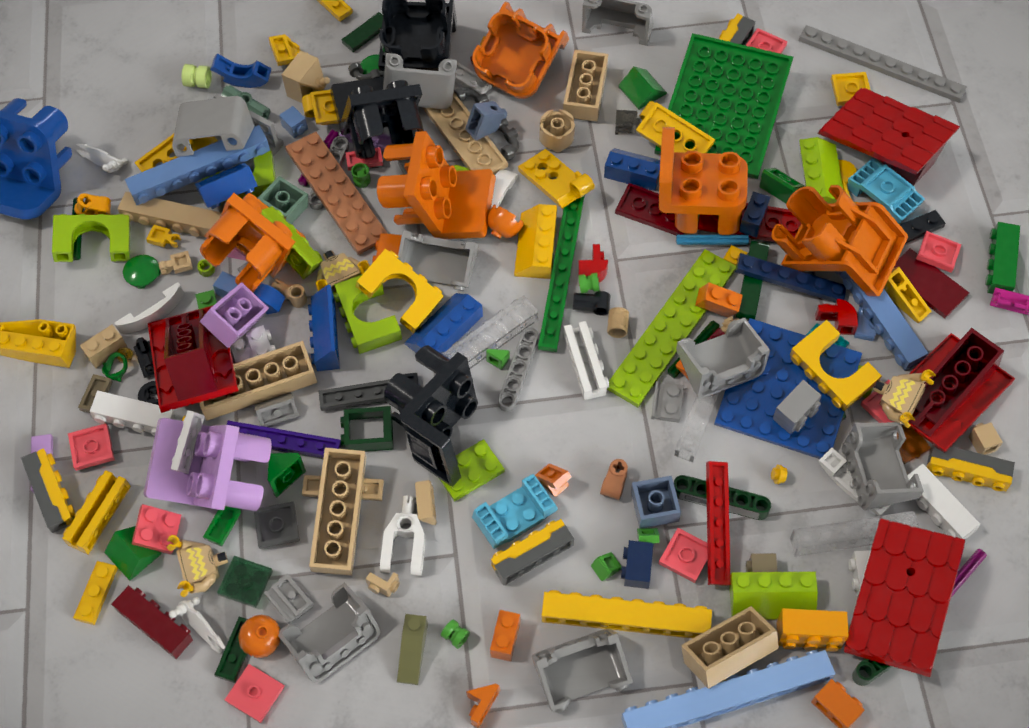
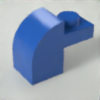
[253,283,285,315]

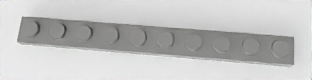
[799,25,967,103]

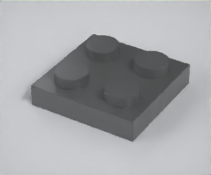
[254,501,300,549]

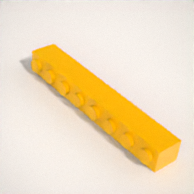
[542,590,712,639]

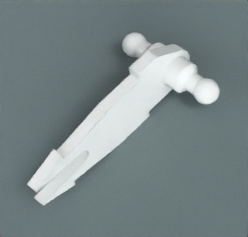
[76,144,128,173]
[169,597,225,654]

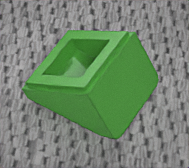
[486,349,510,370]
[591,552,622,581]

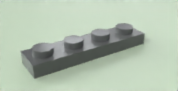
[318,379,390,411]

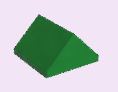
[619,66,667,110]
[759,168,805,204]
[267,453,306,498]
[104,526,162,581]

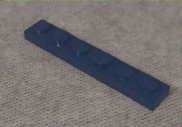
[735,253,846,303]

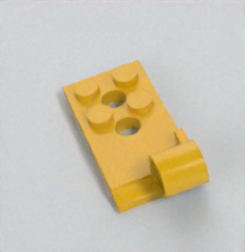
[301,90,338,125]
[636,101,715,153]
[134,134,218,172]
[518,148,595,208]

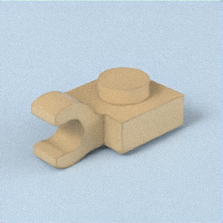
[158,251,193,275]

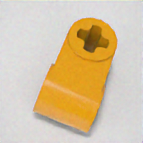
[74,193,111,215]

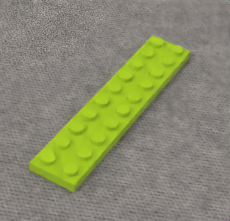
[607,249,736,408]

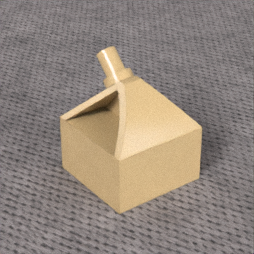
[281,51,330,103]

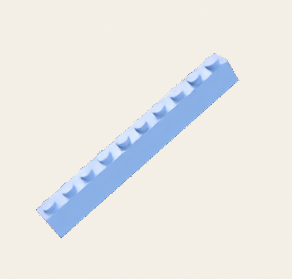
[621,649,835,728]

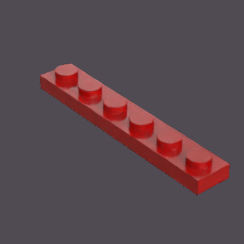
[706,461,731,586]

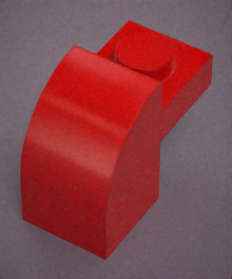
[578,244,608,283]
[815,299,858,335]

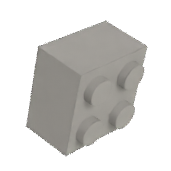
[773,380,822,435]

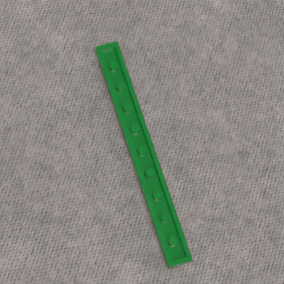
[538,195,585,352]

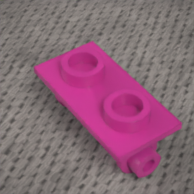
[990,287,1029,315]

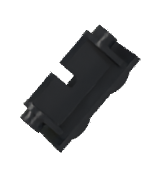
[133,337,154,378]

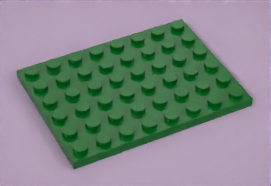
[654,33,793,179]

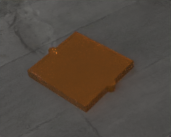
[897,425,931,465]

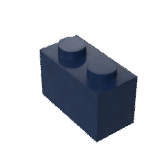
[739,191,771,238]
[621,540,654,589]

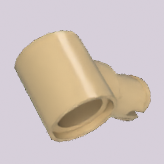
[271,278,307,308]

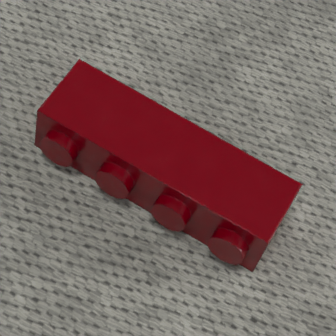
[111,585,193,659]

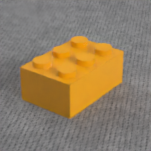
[776,608,848,652]

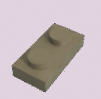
[78,374,113,413]

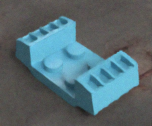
[848,158,925,224]
[472,474,558,549]

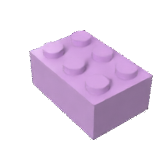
[200,282,269,348]

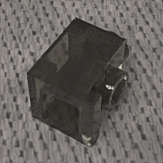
[615,110,641,135]

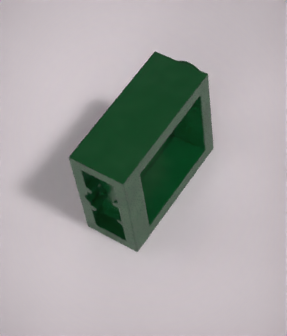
[340,406,394,452]

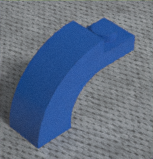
[210,54,272,88]

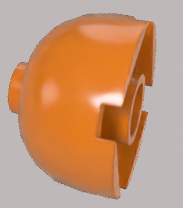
[487,205,524,239]
[238,615,280,658]

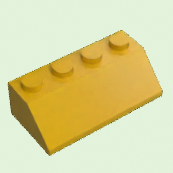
[514,204,557,279]

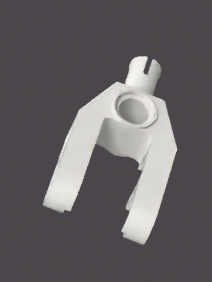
[380,495,426,576]

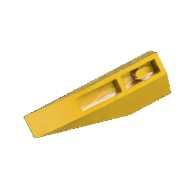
[0,319,76,368]

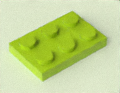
[439,439,505,502]

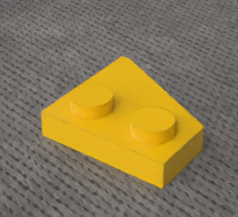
[269,34,301,66]

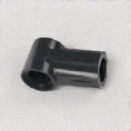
[573,291,611,316]

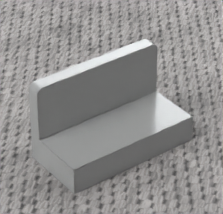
[254,392,299,427]

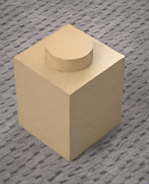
[968,422,1003,455]

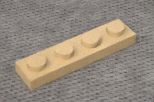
[302,475,384,501]

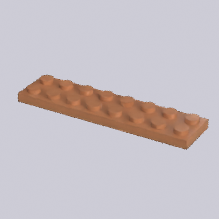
[285,132,388,255]

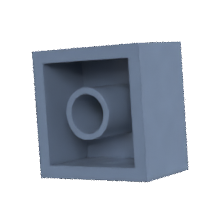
[631,476,681,528]

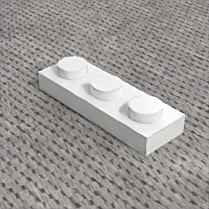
[171,410,205,474]

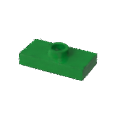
[203,506,241,547]

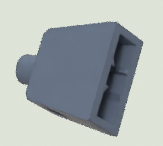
[465,101,507,140]

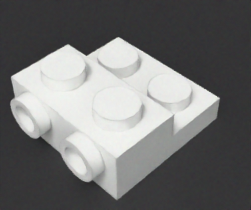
[230,325,276,363]

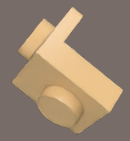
[366,572,400,597]

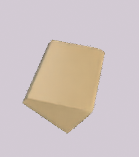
[415,480,437,525]

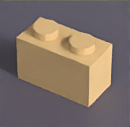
[80,324,128,369]

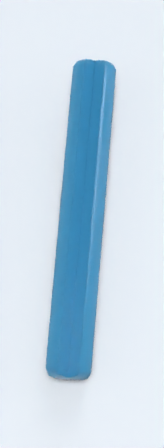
[676,235,749,245]

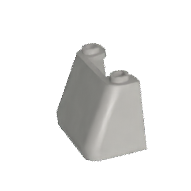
[582,0,654,46]
[383,53,457,109]
[398,230,479,291]
[676,318,770,398]
[278,582,380,683]
[532,629,633,712]

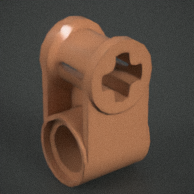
[600,459,628,500]

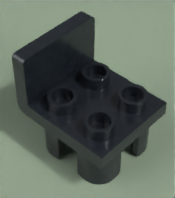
[378,0,457,71]
[330,76,424,159]
[384,345,478,487]

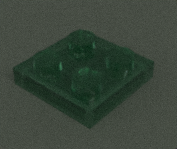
[217,556,273,608]

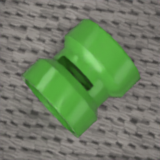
[351,163,371,188]
[578,273,600,293]
[441,619,470,649]

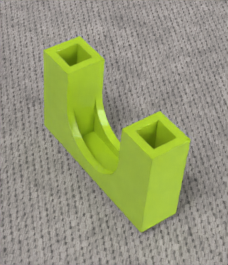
[202,149,276,202]
[52,214,130,262]
[333,275,403,354]

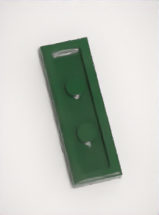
[341,12,383,52]
[214,616,247,683]

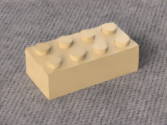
[563,50,608,122]
[681,606,779,689]

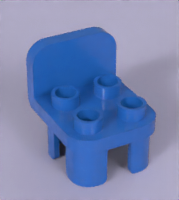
[0,98,72,220]

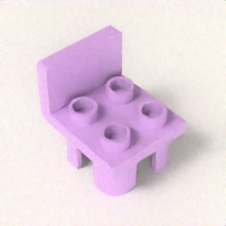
[144,418,271,511]

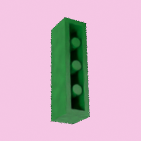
[985,222,1020,294]

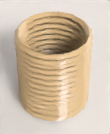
[607,307,629,338]

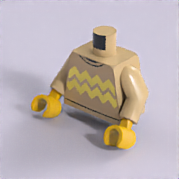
[316,251,370,292]
[873,369,936,428]
[166,535,229,597]

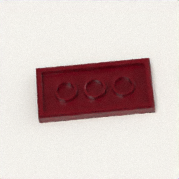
[615,183,684,236]
[894,248,970,319]

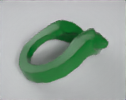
[102,352,128,382]

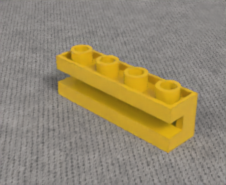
[62,470,131,555]

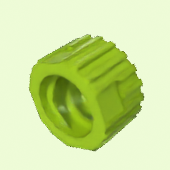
[197,259,215,277]

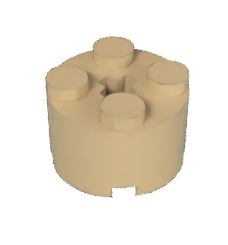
[539,110,575,152]

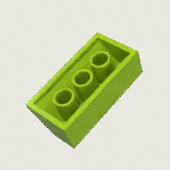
[799,137,843,204]
[261,206,323,280]
[729,571,818,620]

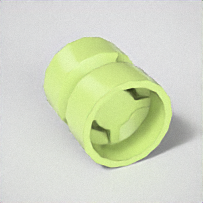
[181,64,212,89]

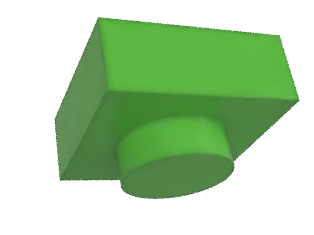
[195,290,217,309]
[637,528,659,545]

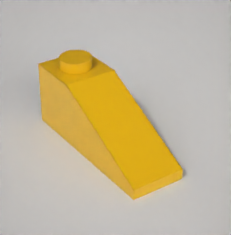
[884,267,931,323]

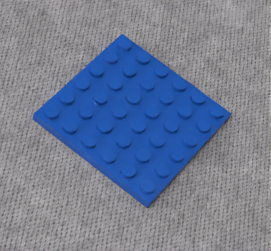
[714,318,862,459]

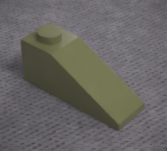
[397,614,428,685]

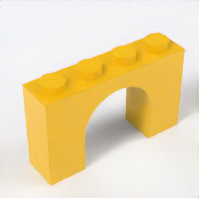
[355,249,444,334]
[790,320,882,411]

